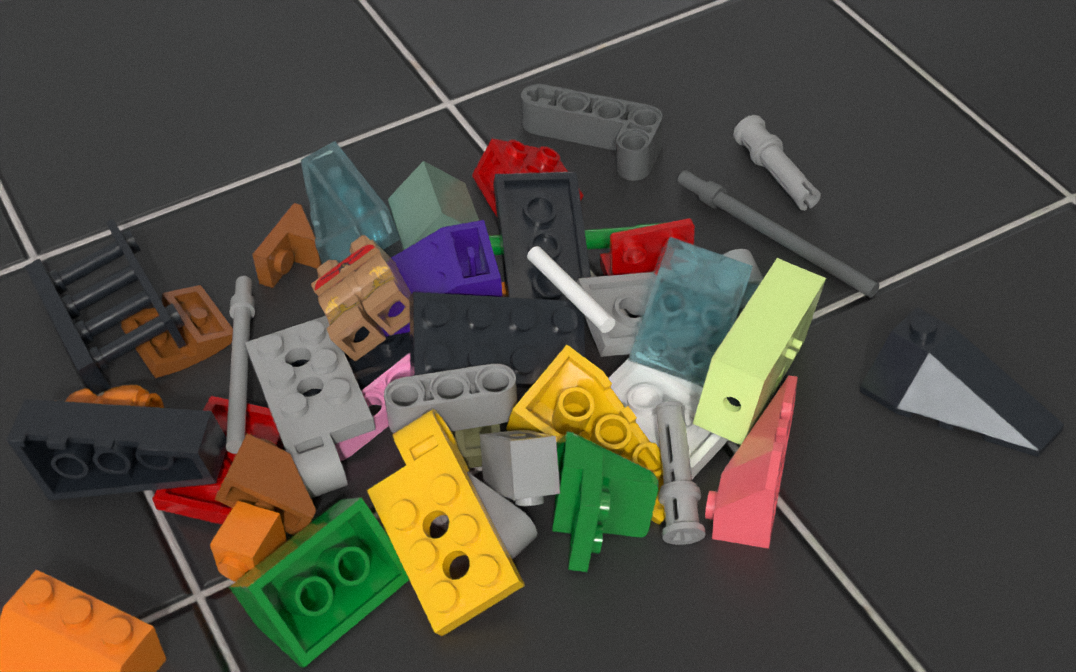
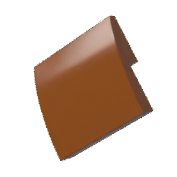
[121,285,233,378]

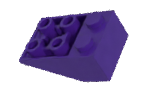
[381,220,502,336]

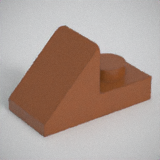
[252,203,321,288]

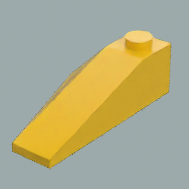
[506,345,665,525]

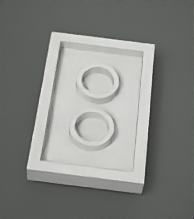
[608,353,728,479]

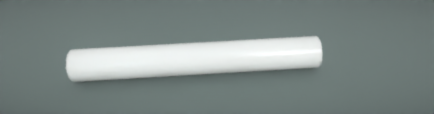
[527,246,615,333]

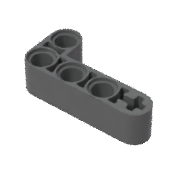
[521,84,663,181]

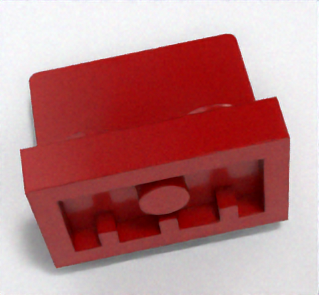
[472,138,584,219]
[600,218,695,276]

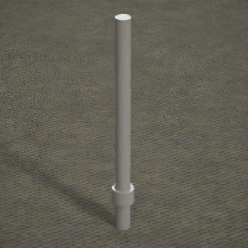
[226,276,255,454]

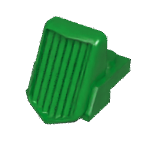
[552,432,658,572]

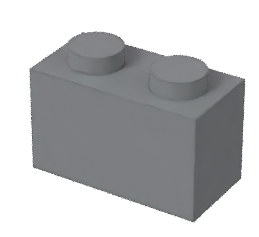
[480,429,560,506]

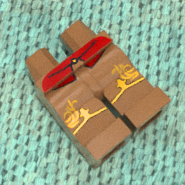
[311,235,411,361]

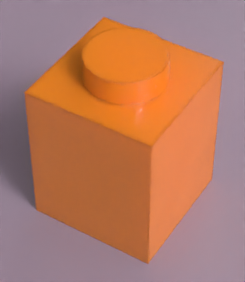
[210,501,287,582]

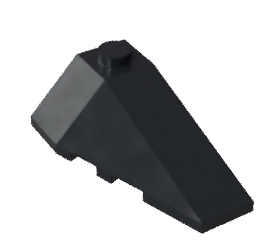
[860,307,1064,457]

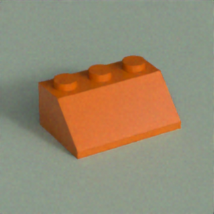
[0,570,166,672]

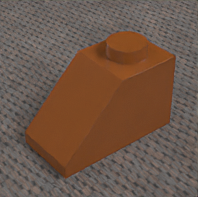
[215,434,316,536]

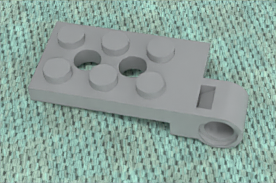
[577,249,764,357]
[245,316,376,498]

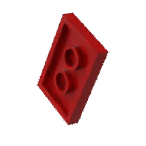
[152,396,283,525]

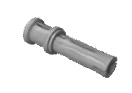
[733,115,821,210]
[655,401,706,545]

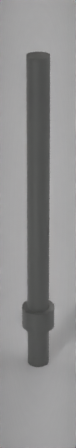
[677,170,879,298]

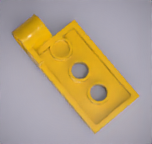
[367,409,525,636]

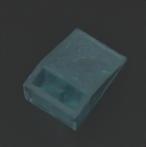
[628,237,753,387]

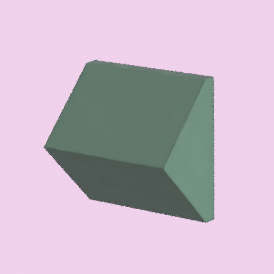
[388,161,479,250]

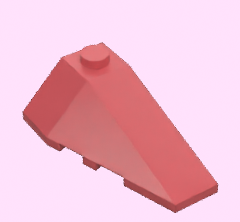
[705,376,798,549]

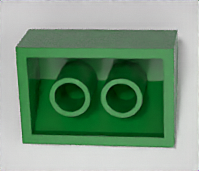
[229,497,409,668]

